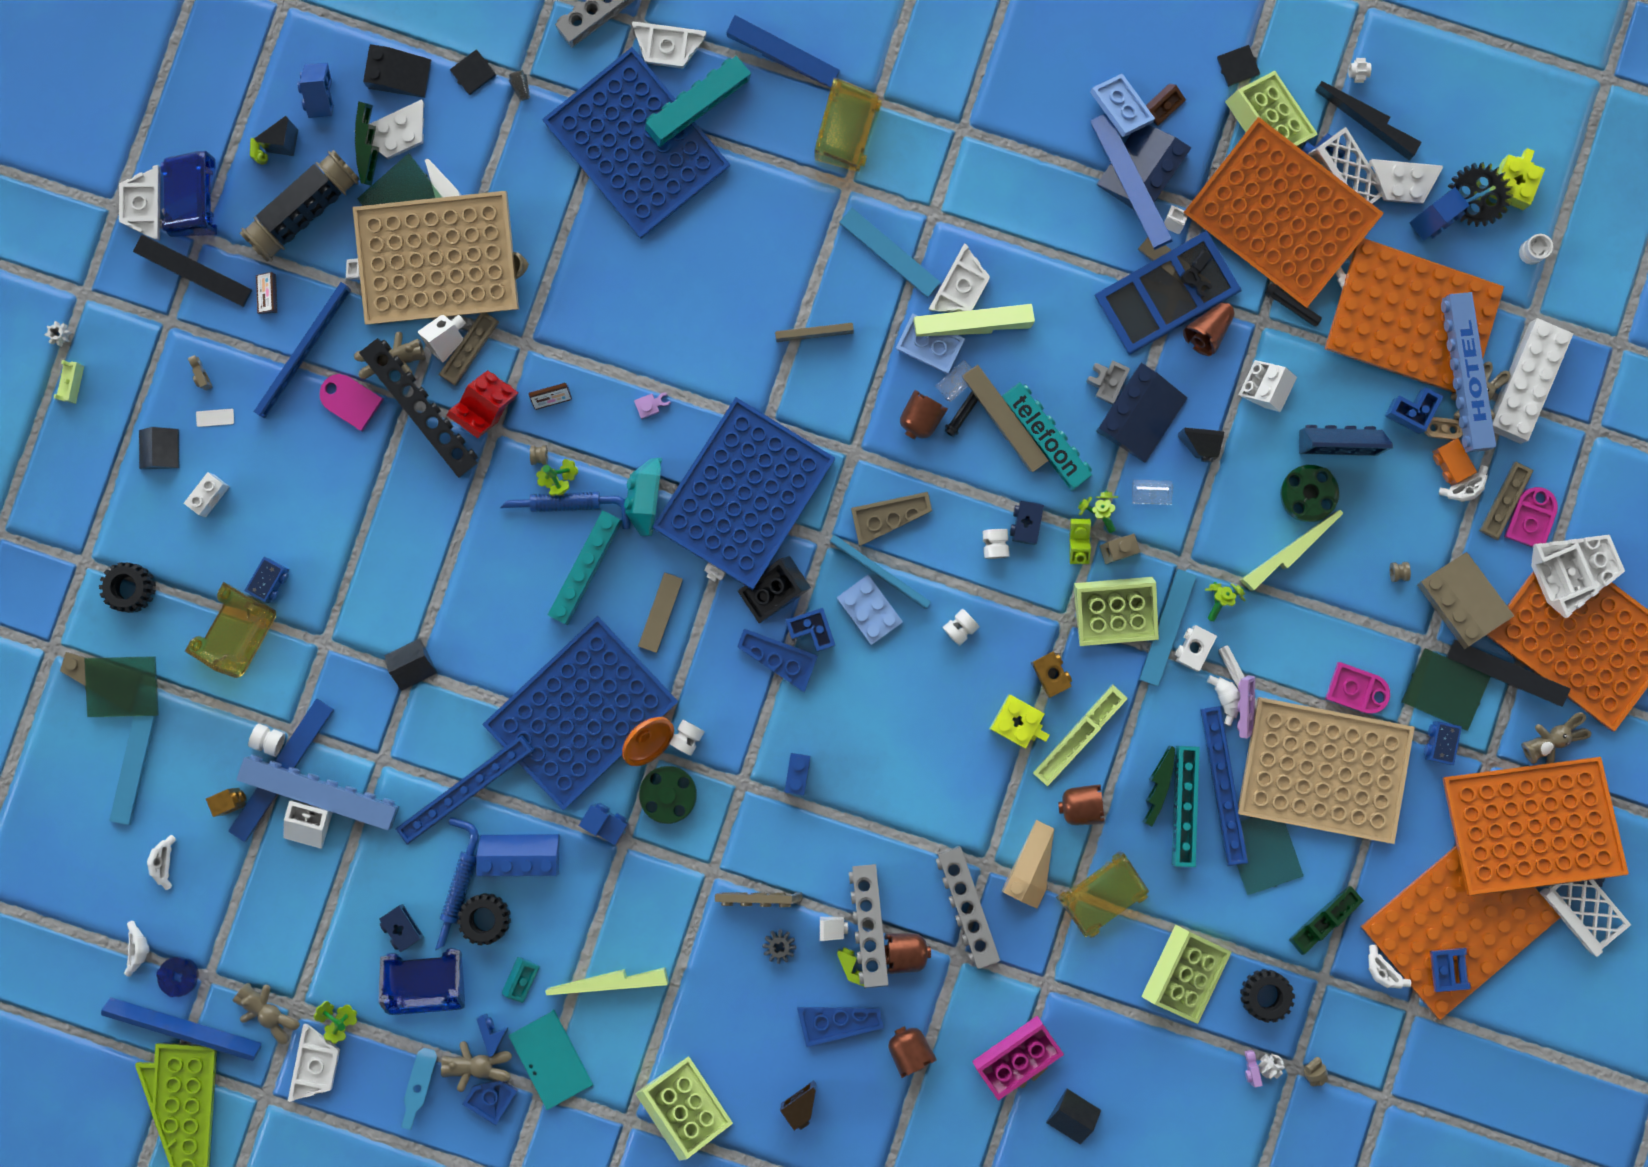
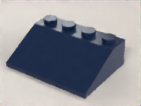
[1097,125,1191,210]
[1096,363,1188,463]
[1299,425,1393,456]

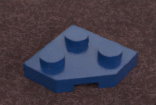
[462,1080,518,1126]

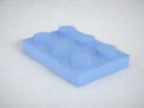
[1090,74,1155,137]
[895,313,965,375]
[836,575,903,645]

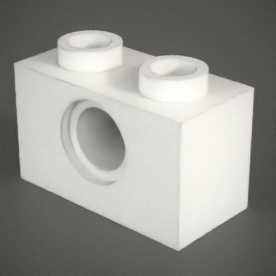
[183,472,230,517]
[1175,625,1217,672]

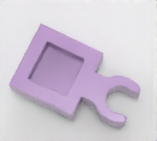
[634,393,671,419]
[1244,1050,1263,1087]

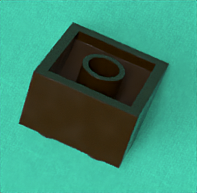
[780,1080,816,1131]

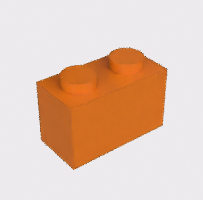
[1432,438,1477,485]

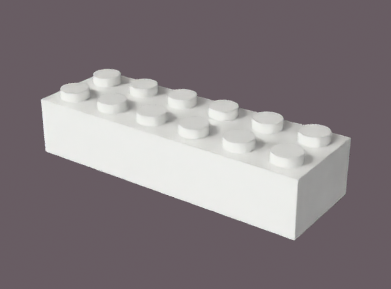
[1492,318,1573,444]

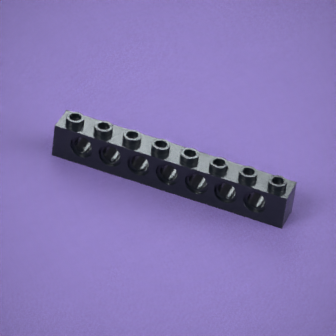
[359,338,478,478]

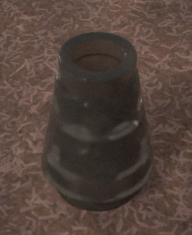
[508,70,531,101]

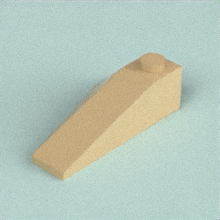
[1001,820,1054,908]

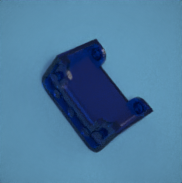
[161,151,217,237]
[379,948,465,1015]

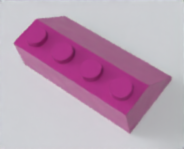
[972,1016,1064,1101]

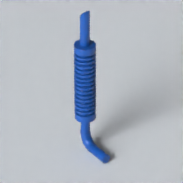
[500,492,630,529]
[435,817,479,950]

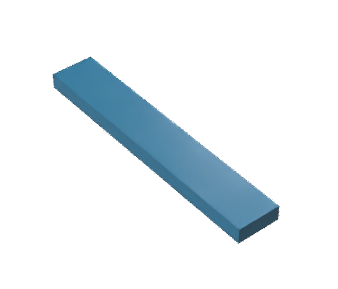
[839,208,941,298]
[830,535,931,609]
[1139,569,1197,686]
[109,705,158,825]

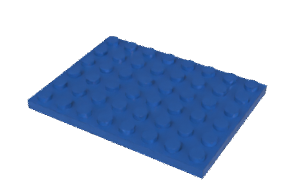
[542,47,730,239]
[652,397,835,590]
[482,616,679,811]

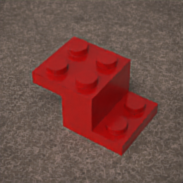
[446,370,519,438]

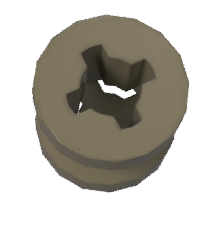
[530,445,548,465]
[1389,562,1411,582]

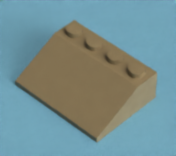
[1417,552,1514,649]

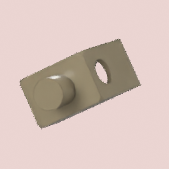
[1099,534,1141,564]

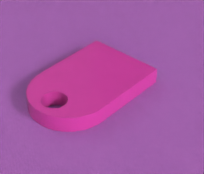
[320,374,384,432]
[1504,487,1558,548]
[1325,662,1390,713]

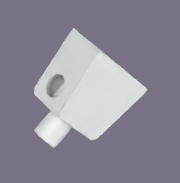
[418,315,466,363]

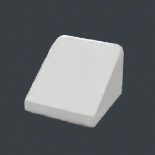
[1164,205,1188,234]
[346,258,360,280]

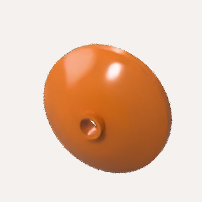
[622,717,674,766]

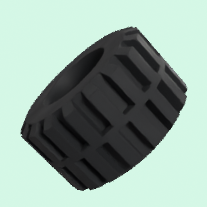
[99,562,156,613]
[457,893,511,946]
[1240,969,1295,1023]

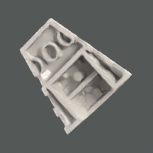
[1531,535,1625,618]

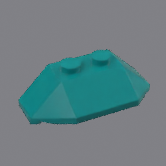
[624,458,662,536]

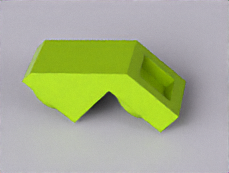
[1069,519,1091,564]
[837,947,864,987]

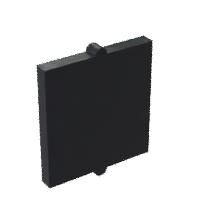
[1217,45,1260,87]
[450,49,496,95]

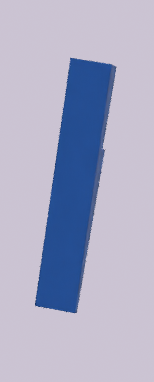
[726,15,840,88]

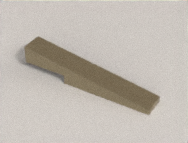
[962,365,1049,472]

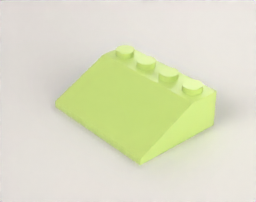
[1225,71,1318,147]
[1074,577,1159,646]
[1141,925,1232,1024]
[635,1056,733,1161]

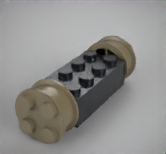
[240,150,360,262]

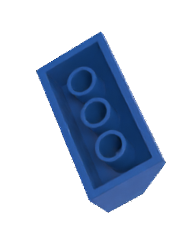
[476,834,559,876]

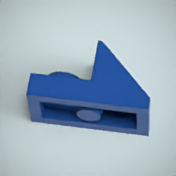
[476,1014,508,1057]

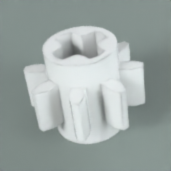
[1348,58,1371,83]
[44,321,72,347]
[704,563,726,582]
[1258,1054,1285,1079]

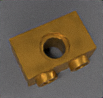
[1031,651,1072,698]
[206,788,246,817]

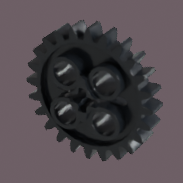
[1447,162,1513,227]

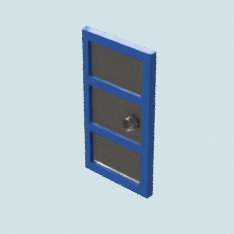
[1094,230,1242,355]

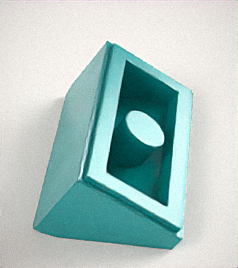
[502,957,540,1003]

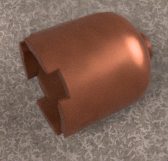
[900,390,948,440]
[1058,784,1105,825]
[884,933,931,974]
[888,1026,937,1078]

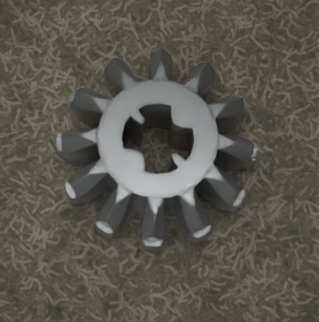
[762,929,796,964]

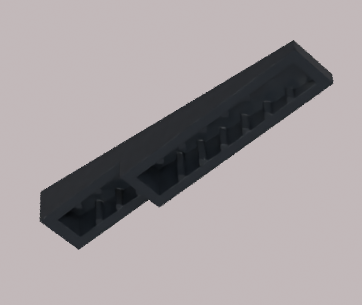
[1315,81,1422,160]
[133,235,252,307]
[1446,639,1571,707]

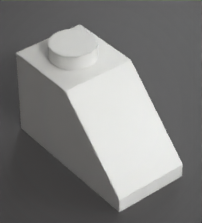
[820,917,848,941]

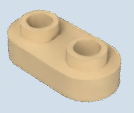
[1424,417,1463,440]

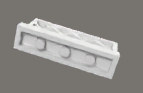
[1308,127,1382,204]
[1540,880,1631,957]

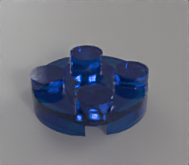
[156,956,199,997]

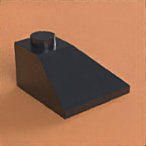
[1178,427,1224,462]

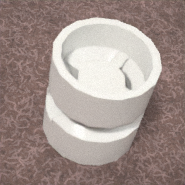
[1519,234,1553,265]
[982,529,1010,559]
[942,609,980,646]
[669,720,705,756]
[248,724,286,757]

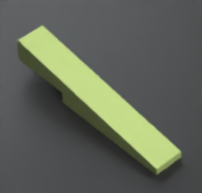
[913,304,1035,337]
[1240,510,1343,591]
[1033,684,1128,786]
[545,967,669,995]

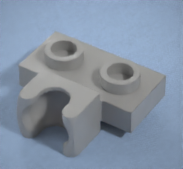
[1086,360,1130,405]

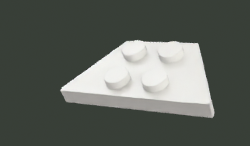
[632,21,707,69]
[370,99,425,160]
[1369,159,1443,204]
[119,165,161,241]
[929,243,990,312]
[288,1024,340,1102]

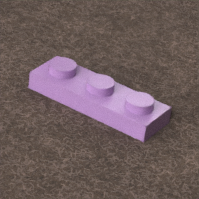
[1237,676,1255,738]

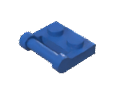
[1430,948,1471,992]

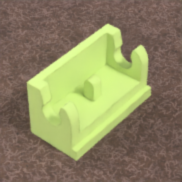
[54,360,84,404]

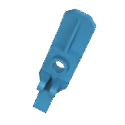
[401,1048,437,1130]

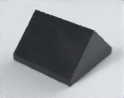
[254,116,298,156]
[139,427,179,469]
[384,638,437,691]
[1046,1089,1101,1144]

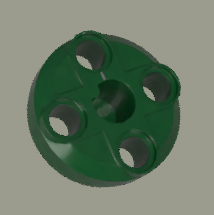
[1280,465,1339,522]
[639,766,697,824]

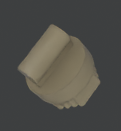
[1304,1057,1328,1087]

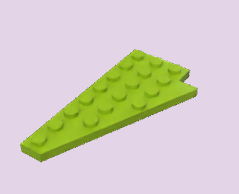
[135,1043,217,1167]

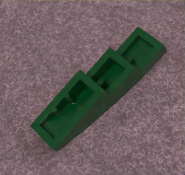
[355,101,379,185]
[1142,746,1175,827]
[1289,886,1364,955]

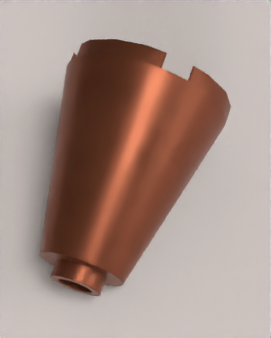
[1183,303,1235,356]

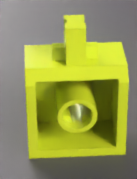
[1489,148,1545,210]
[989,694,1050,749]

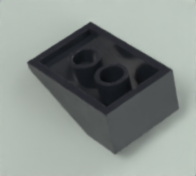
[363,44,432,98]
[738,556,811,623]

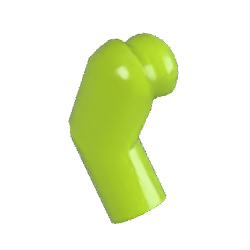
[250,138,269,165]

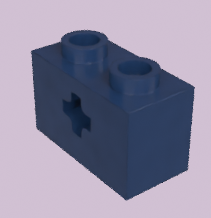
[1010,501,1044,545]
[379,904,424,952]

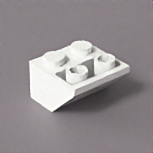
[1238,360,1297,412]
[283,800,333,849]

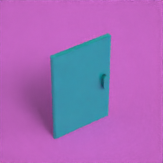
[508,1010,593,1110]

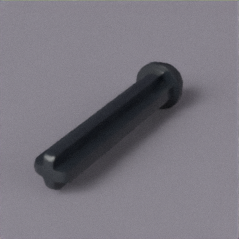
[1265,283,1322,327]
[944,391,978,437]

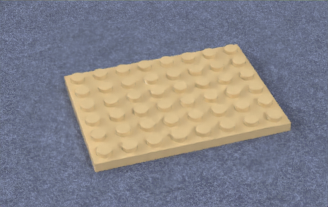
[352,191,519,325]
[1238,697,1415,844]

